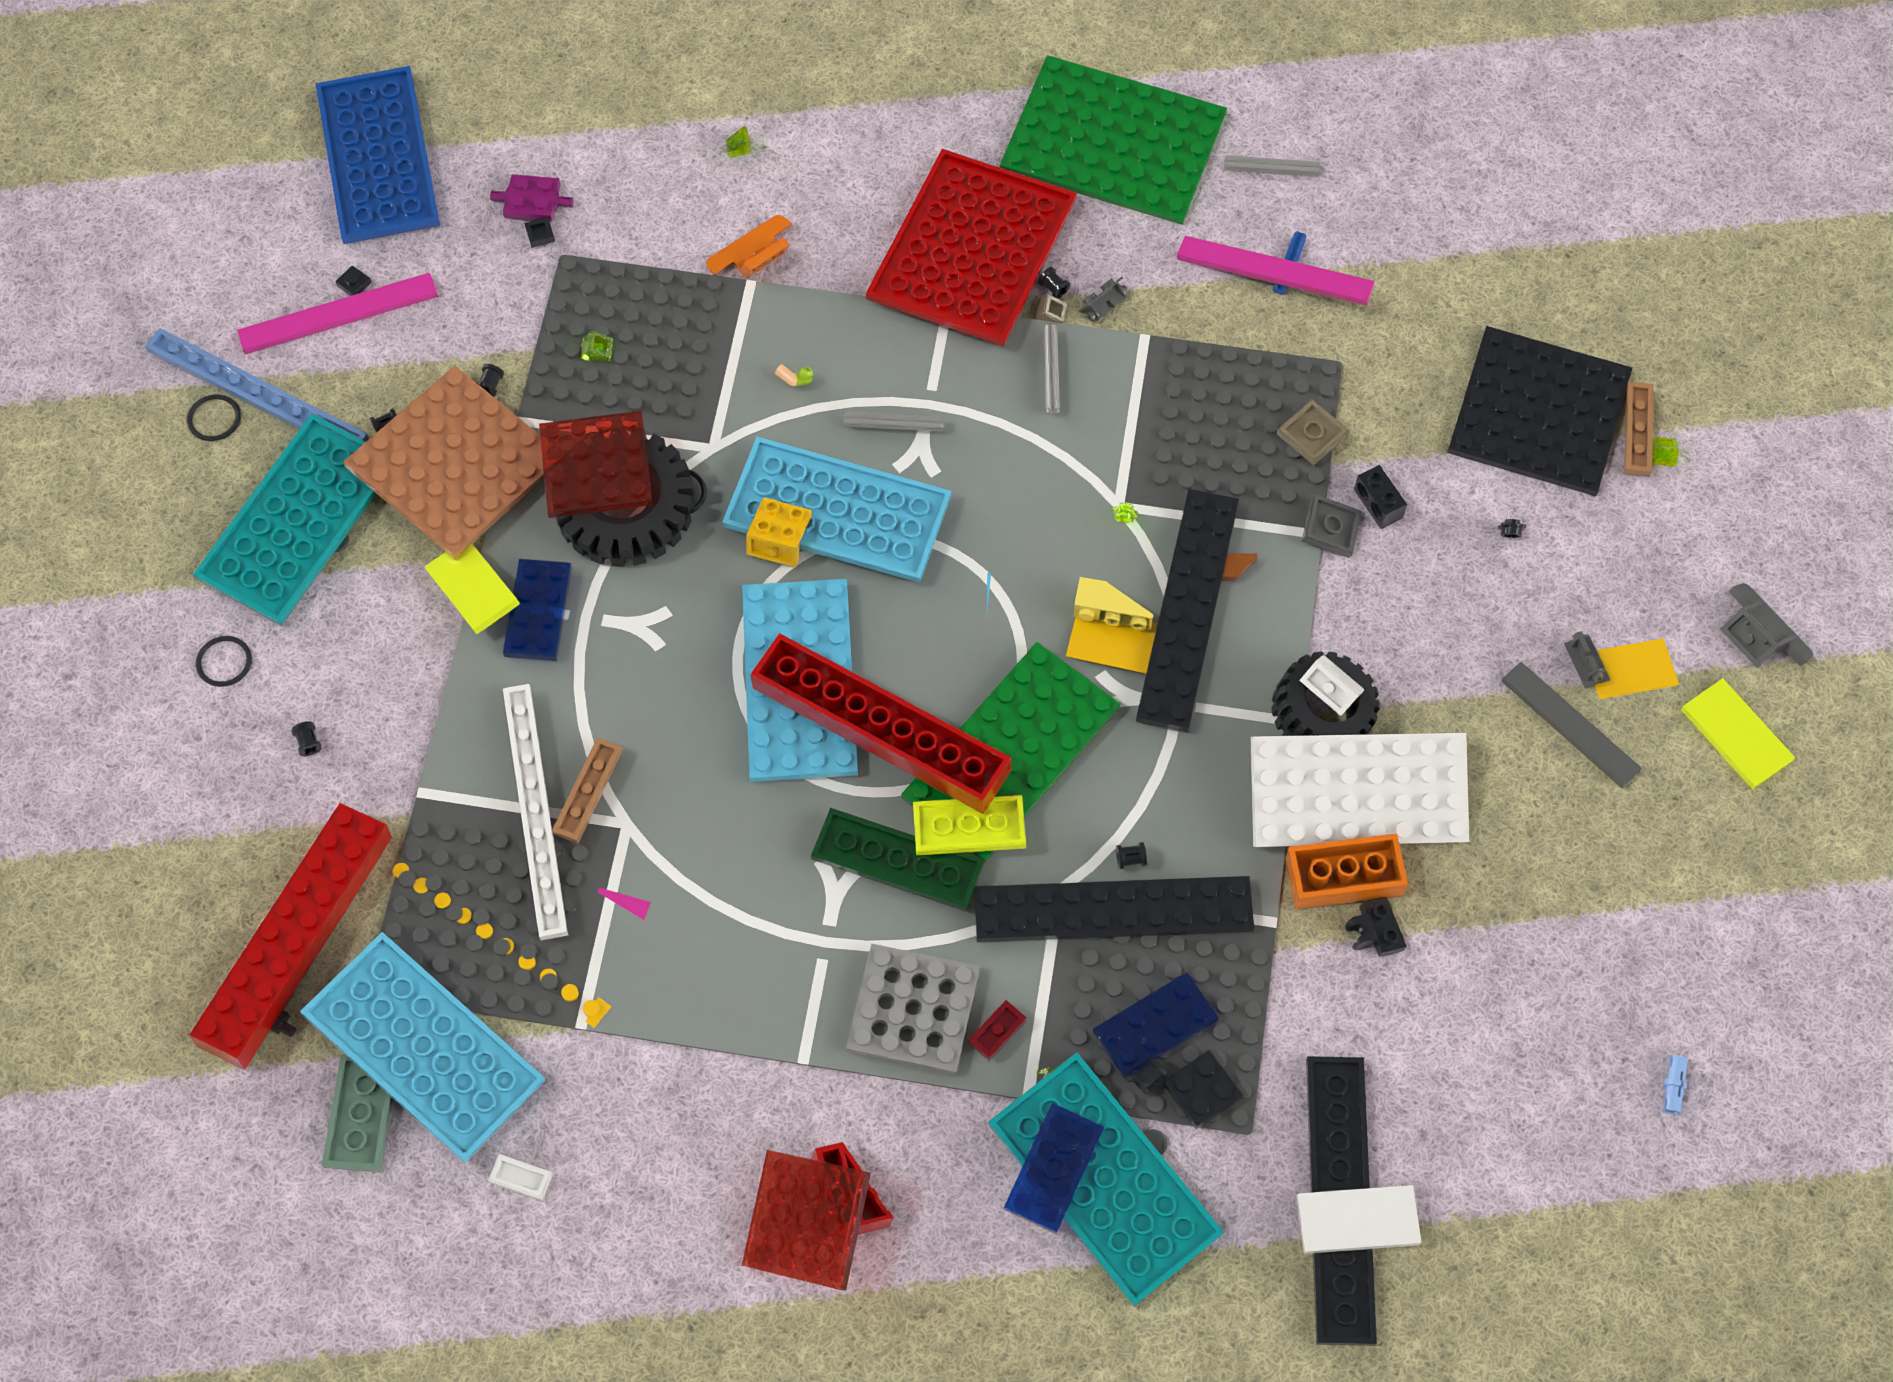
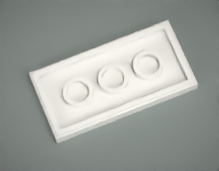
[1296,1185,1422,1254]

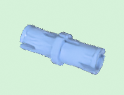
[1662,1055,1688,1115]

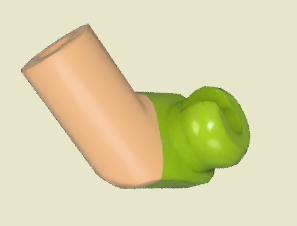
[775,364,813,386]

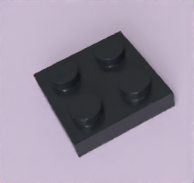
[1162,1050,1243,1129]

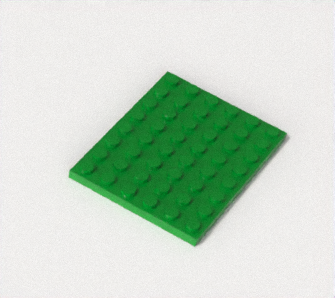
[999,55,1227,225]

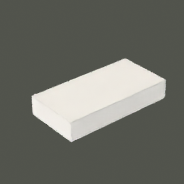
[488,1154,553,1201]

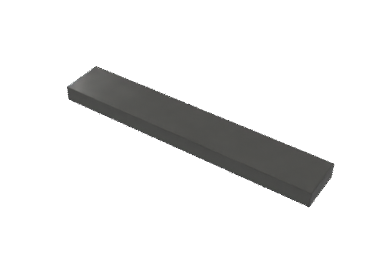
[1501,662,1642,788]

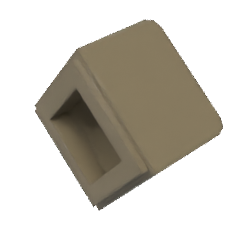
[1034,294,1067,323]

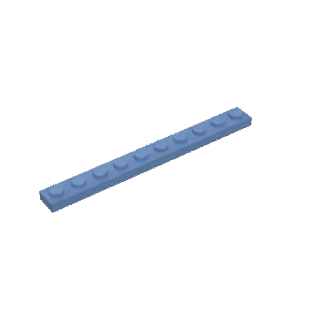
[145,328,369,442]

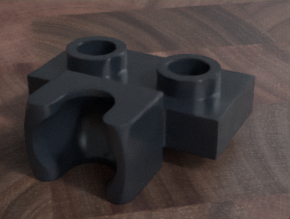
[1345,897,1407,957]

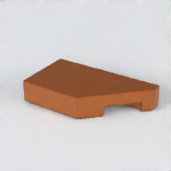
[1222,553,1257,581]

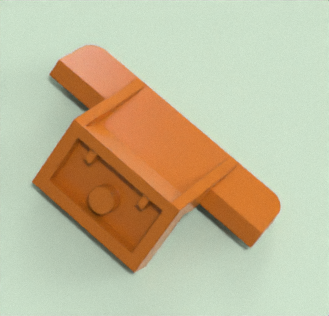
[706,215,792,278]

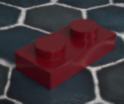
[968,1000,1027,1061]

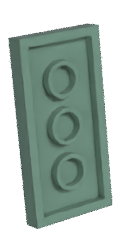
[322,1054,393,1172]

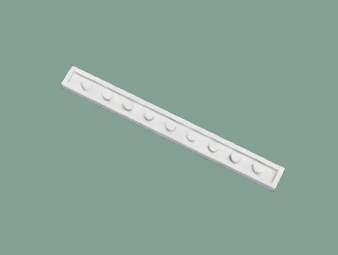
[503,684,568,940]

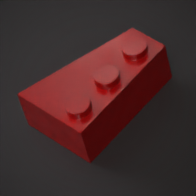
[811,1142,894,1241]

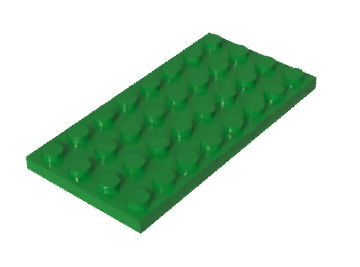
[901,642,1121,863]

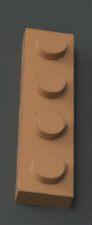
[1624,382,1654,477]
[552,737,623,844]

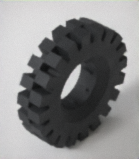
[551,428,695,567]

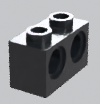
[1354,465,1407,529]

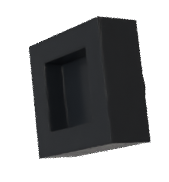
[524,217,555,248]
[335,265,372,296]

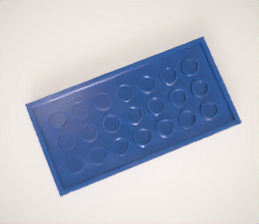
[315,66,440,244]

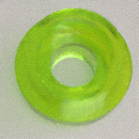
[1112,503,1138,523]

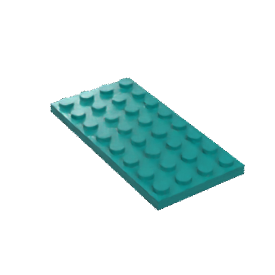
[193,413,377,626]
[988,1053,1224,1307]

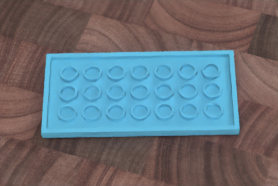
[722,437,952,583]
[742,579,858,782]
[300,932,545,1164]

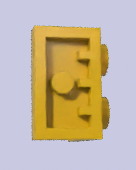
[746,498,812,568]

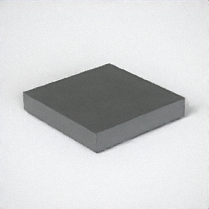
[1302,494,1361,558]

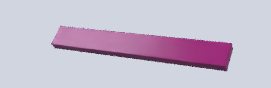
[1177,235,1375,306]
[237,273,438,354]

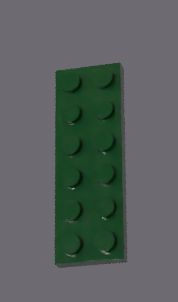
[811,808,985,911]

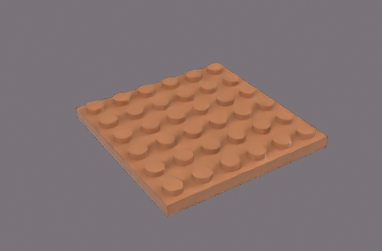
[343,365,564,560]

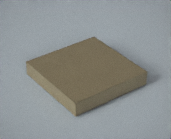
[1277,399,1349,466]

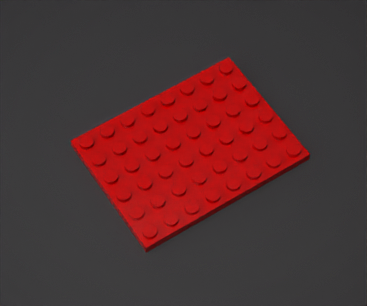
[866,149,1077,347]

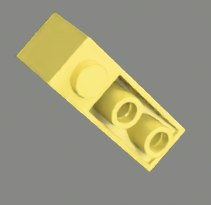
[1073,577,1153,630]

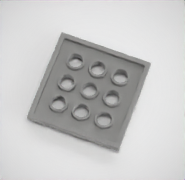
[846,943,980,1075]

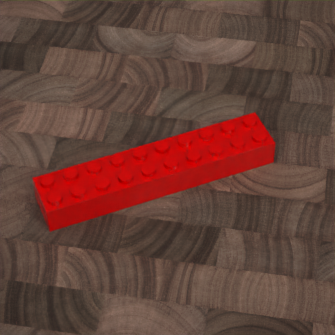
[750,633,1011,814]
[189,803,392,1070]

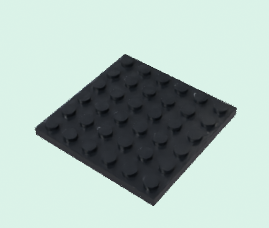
[1447,326,1633,496]

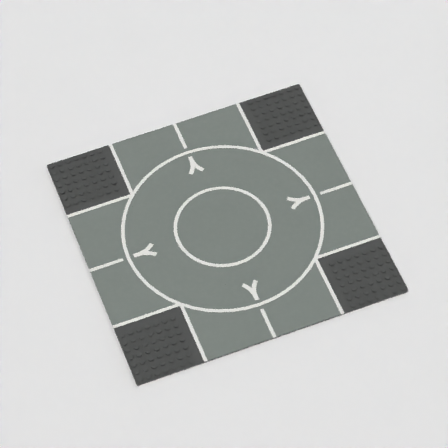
[380,255,1342,1135]

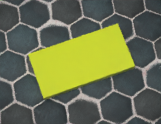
[424,544,520,635]
[1681,678,1795,790]
[913,795,1026,855]

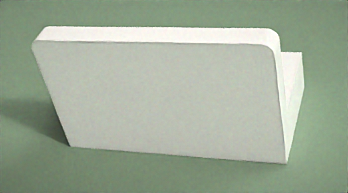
[1299,655,1364,716]

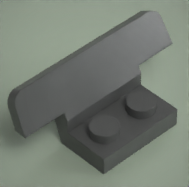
[1720,583,1813,667]

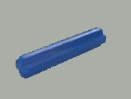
[1273,231,1307,295]

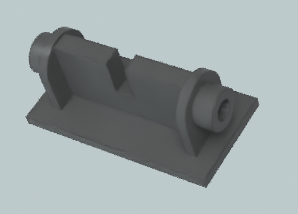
[1079,277,1129,322]
[1564,631,1610,689]

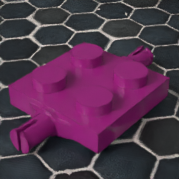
[490,174,574,222]

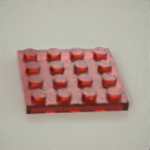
[539,410,653,518]
[741,1150,871,1291]

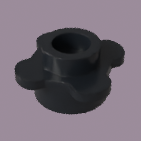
[1498,519,1526,538]

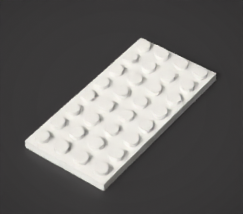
[1251,733,1469,847]

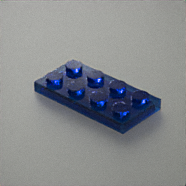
[503,559,572,661]
[1093,972,1219,1078]
[1003,1103,1104,1234]

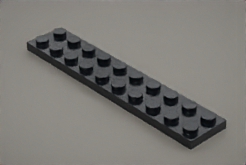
[1136,489,1239,733]
[974,876,1254,942]
[1306,1056,1377,1346]

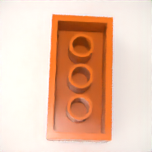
[1285,833,1408,910]

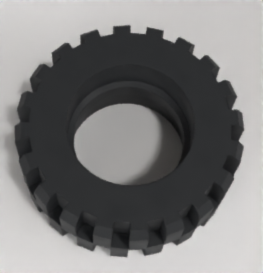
[1271,651,1380,736]

